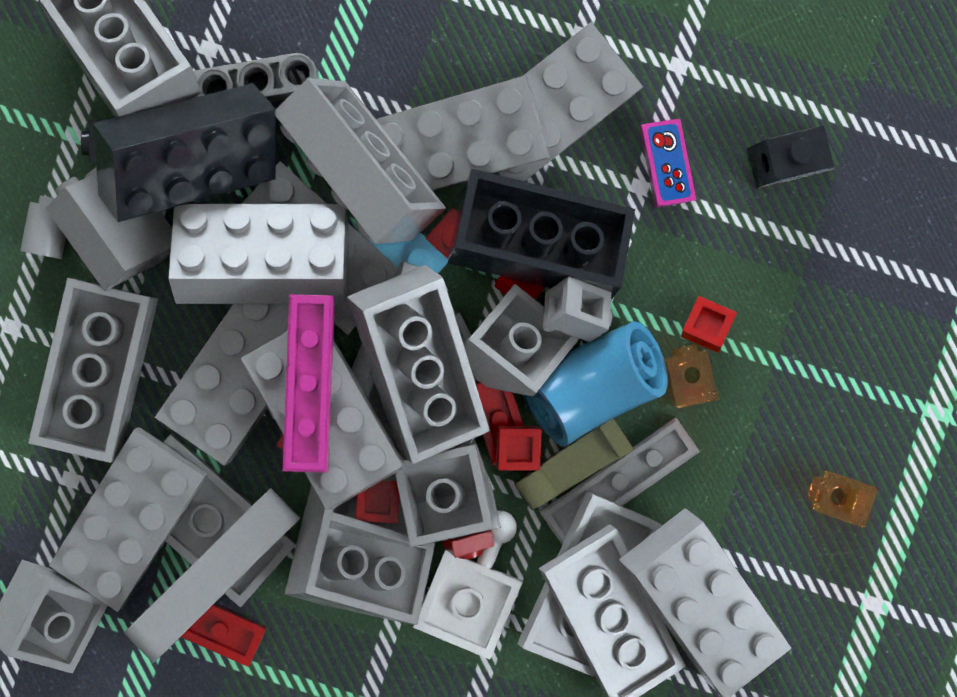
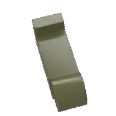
[514,419,634,510]

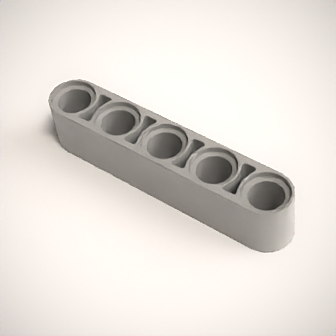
[193,53,319,102]
[124,488,300,663]

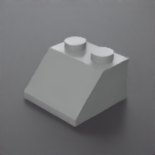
[464,284,579,397]
[395,444,501,547]
[0,560,108,674]

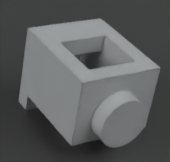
[543,276,612,342]

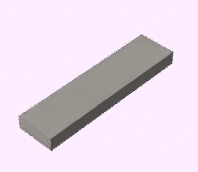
[539,417,700,545]

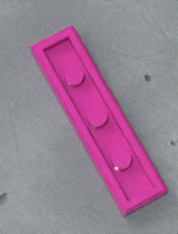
[283,294,335,473]

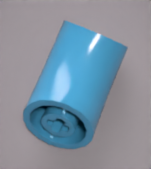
[522,321,668,447]

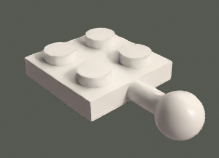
[413,511,523,659]

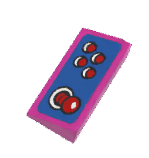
[639,119,696,209]

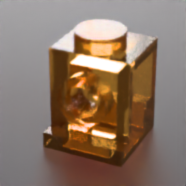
[664,344,719,408]
[808,470,878,528]

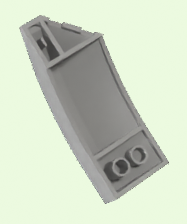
[285,262,477,625]

